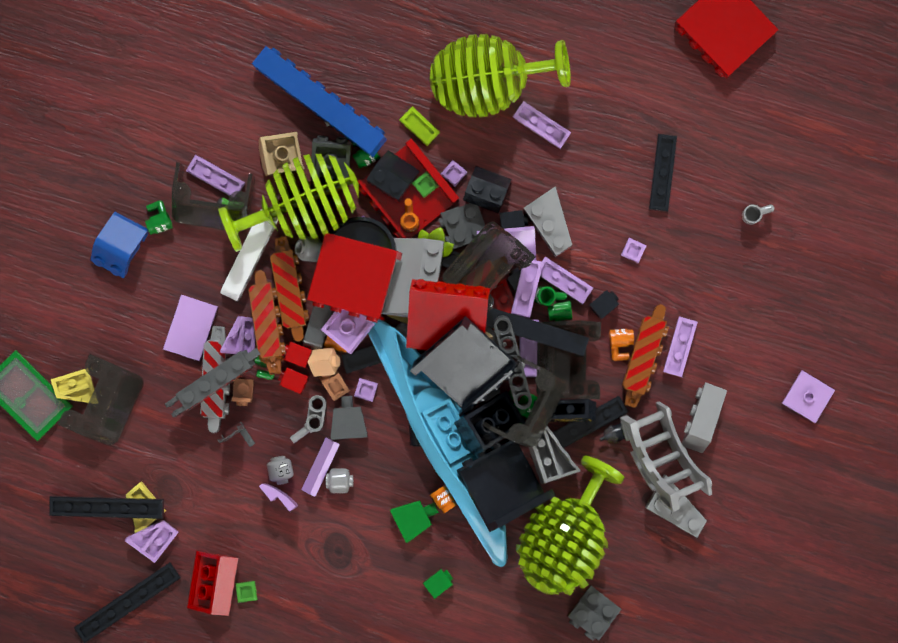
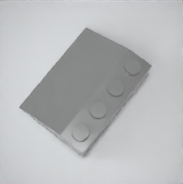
[382,238,444,318]

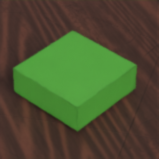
[412,171,439,198]
[236,581,258,603]

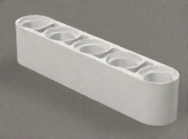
[220,209,278,301]

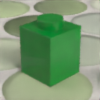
[423,568,454,599]

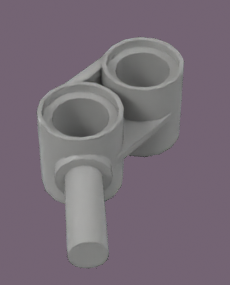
[290,395,327,443]

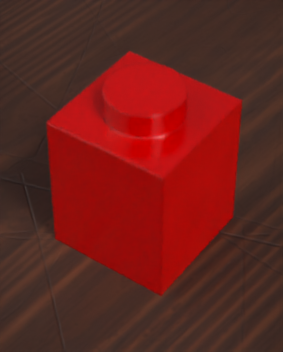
[283,342,313,369]
[278,368,309,395]

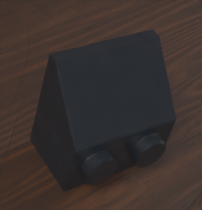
[366,150,420,203]
[463,166,512,214]

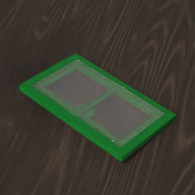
[0,350,73,442]

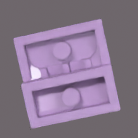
[259,483,298,511]

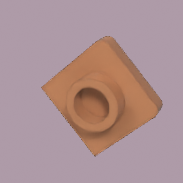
[319,371,350,401]
[232,379,254,406]

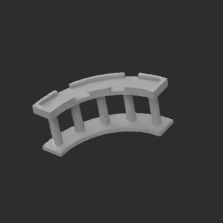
[620,402,712,512]

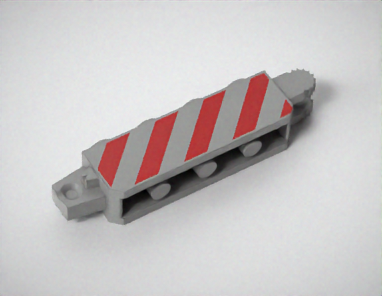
[200,326,232,433]

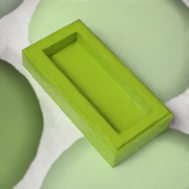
[399,106,440,146]

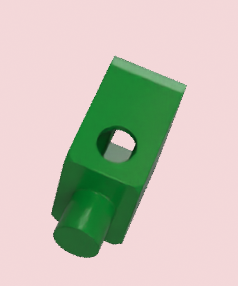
[390,500,439,543]

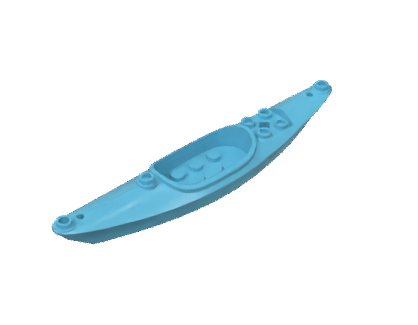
[368,319,508,567]

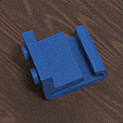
[90,212,149,278]

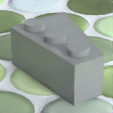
[523,187,572,257]
[682,382,727,453]
[523,422,580,484]
[645,475,707,537]

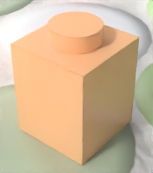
[308,348,340,377]

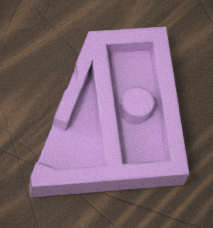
[220,316,256,355]
[125,520,178,563]

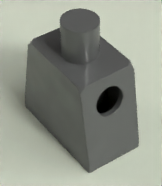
[331,396,368,440]

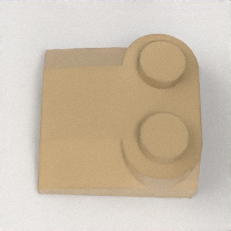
[259,132,304,176]

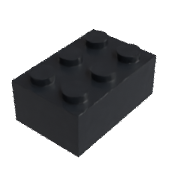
[454,391,526,456]

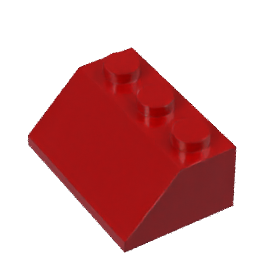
[187,551,238,616]

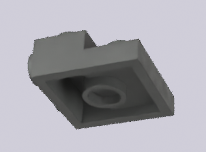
[310,135,352,181]
[438,203,487,250]
[567,585,622,641]

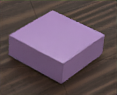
[441,160,467,187]
[621,238,646,263]
[354,378,378,402]

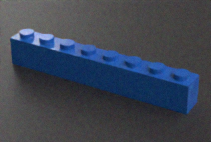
[252,46,387,158]

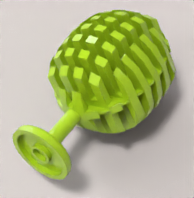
[429,34,571,118]
[218,154,359,252]
[516,456,625,595]

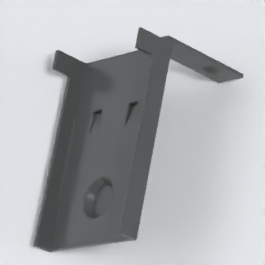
[218,422,255,447]

